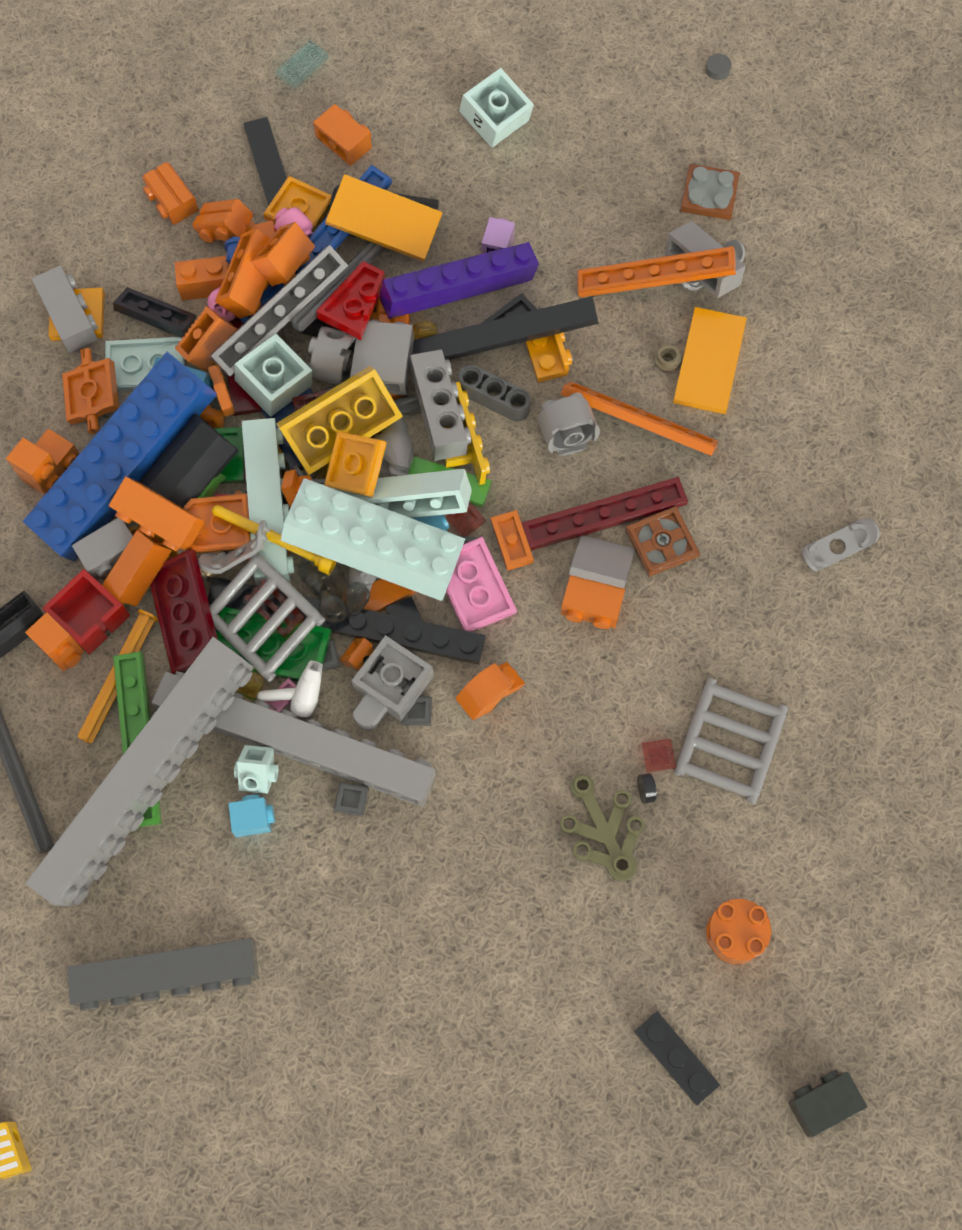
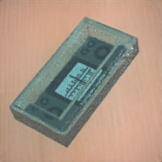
[276,40,329,89]

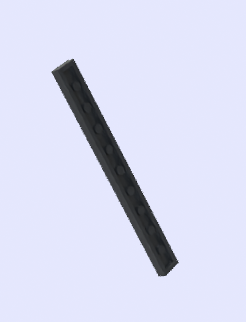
[207,577,486,665]

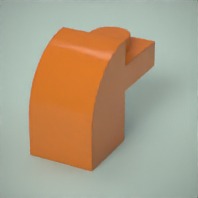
[455,662,525,720]

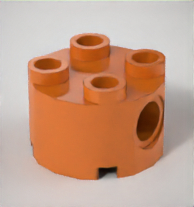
[705,898,772,964]

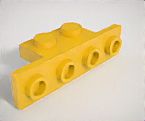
[443,382,490,485]

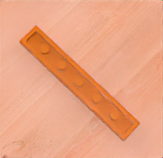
[578,246,736,297]
[561,381,719,456]

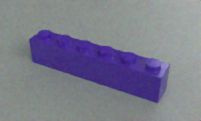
[379,242,539,319]

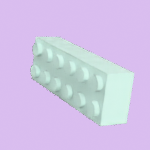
[281,478,465,601]

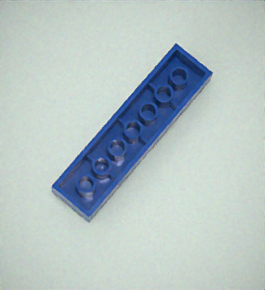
[22,351,217,562]

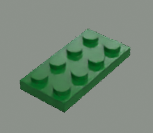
[215,607,332,681]

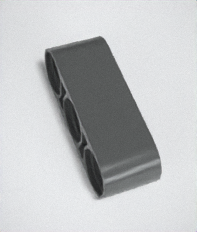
[458,365,530,422]

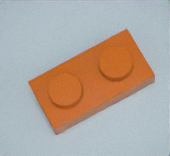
[490,510,534,571]

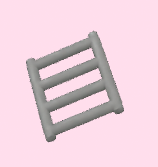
[210,552,325,682]
[674,678,788,804]

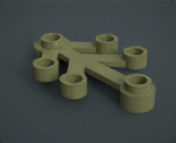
[560,774,645,881]

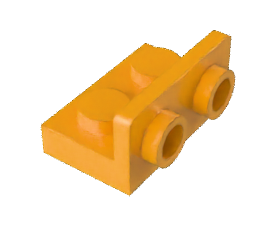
[525,332,572,383]

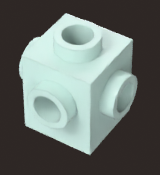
[234,745,279,794]

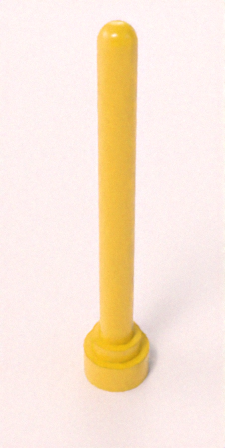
[212,505,337,575]

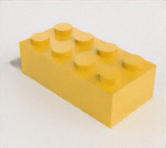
[276,366,403,475]

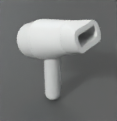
[257,661,323,717]

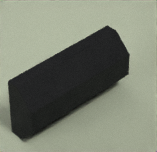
[139,414,239,508]
[0,590,44,659]

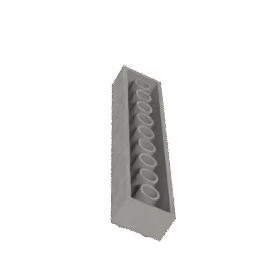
[25,637,254,906]

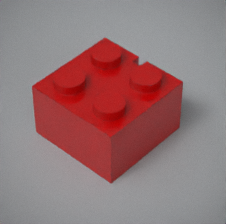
[42,569,130,655]

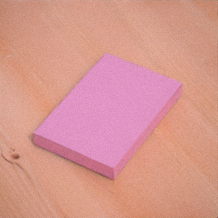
[446,537,517,632]

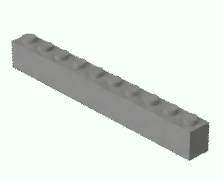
[152,671,436,807]

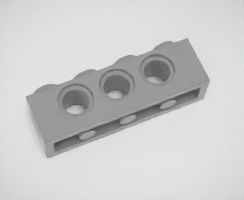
[410,349,471,461]

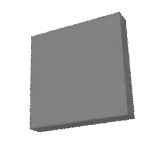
[569,535,635,588]

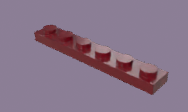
[521,477,688,551]

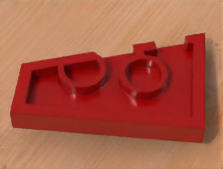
[316,261,385,340]

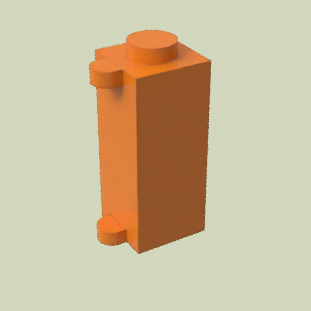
[102,530,172,607]

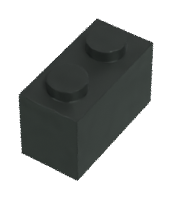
[788,1069,868,1137]

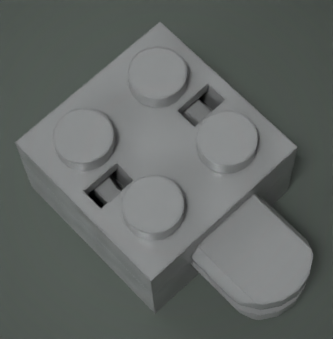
[351,635,434,730]

